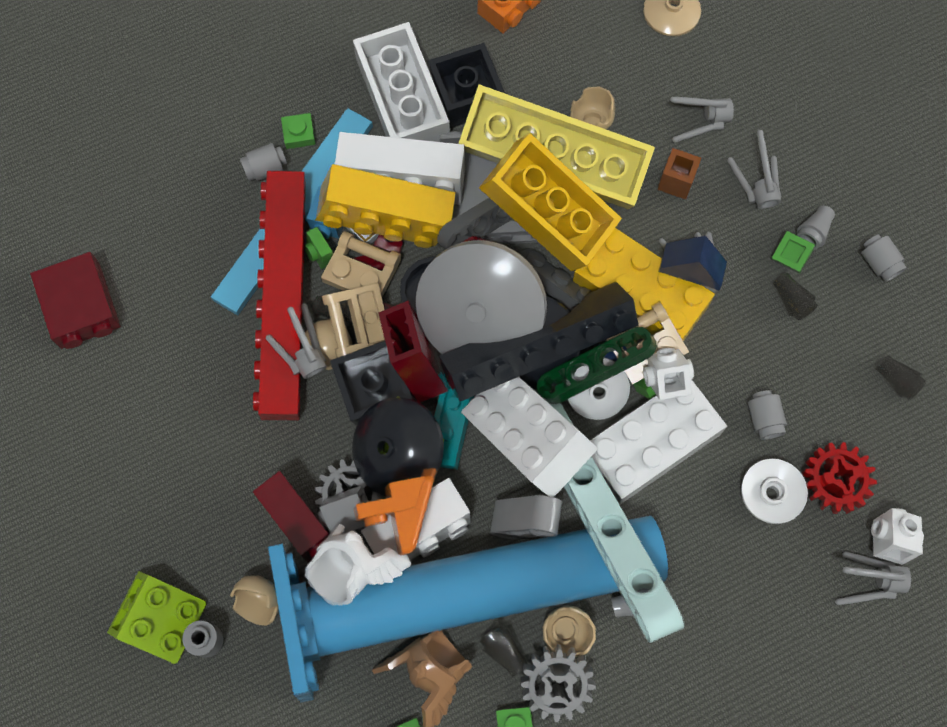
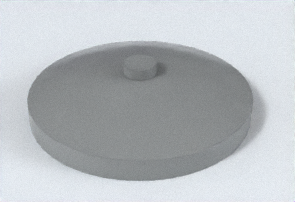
[416,240,547,354]

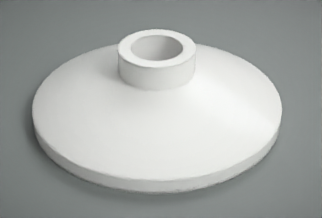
[566,358,630,420]
[741,459,808,524]

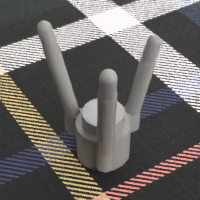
[670,97,734,142]
[727,130,782,209]
[266,303,327,379]
[835,551,911,605]

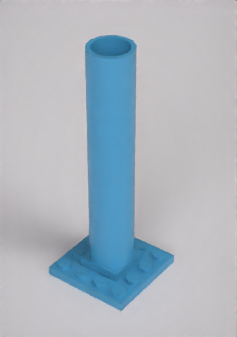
[268,516,668,702]

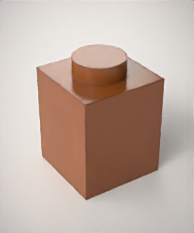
[658,148,702,200]

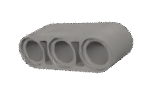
[490,495,563,539]

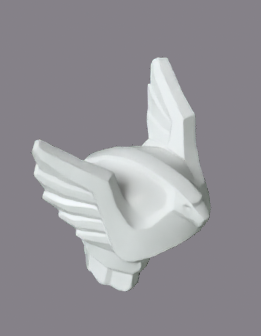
[305,524,411,605]

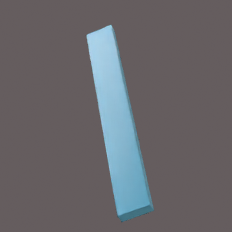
[211,108,373,316]

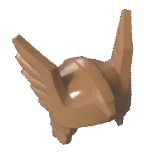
[372,630,473,727]

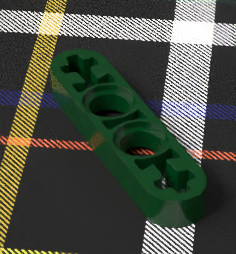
[537,327,657,404]

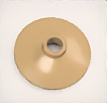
[644,0,701,36]

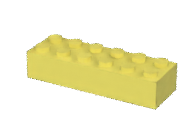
[458,84,655,209]

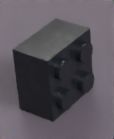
[428,43,505,128]
[330,341,415,426]

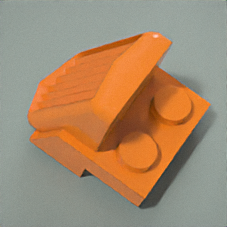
[354,468,437,555]

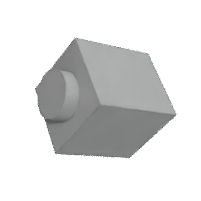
[318,485,369,534]

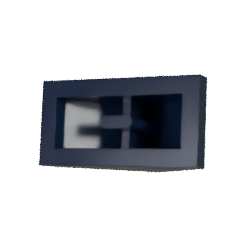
[658,235,727,291]

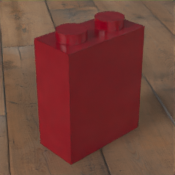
[30,252,121,349]
[378,301,448,403]
[252,471,329,564]

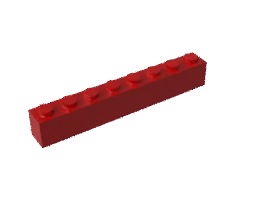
[253,171,306,421]

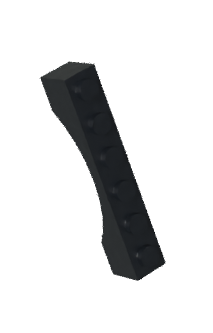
[439,282,639,402]

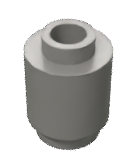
[240,143,287,181]
[861,234,907,282]
[748,390,787,440]
[182,621,223,658]

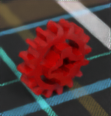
[802,442,877,514]

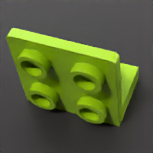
[107,571,206,664]

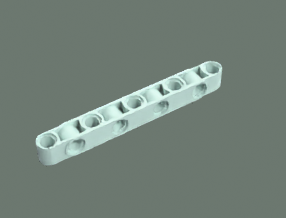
[545,400,684,643]

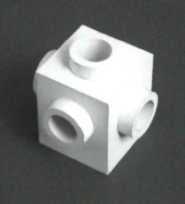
[643,348,694,400]
[871,508,924,565]

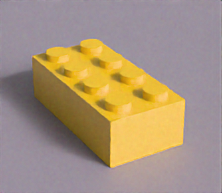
[479,132,622,271]
[315,164,456,248]
[573,228,715,341]

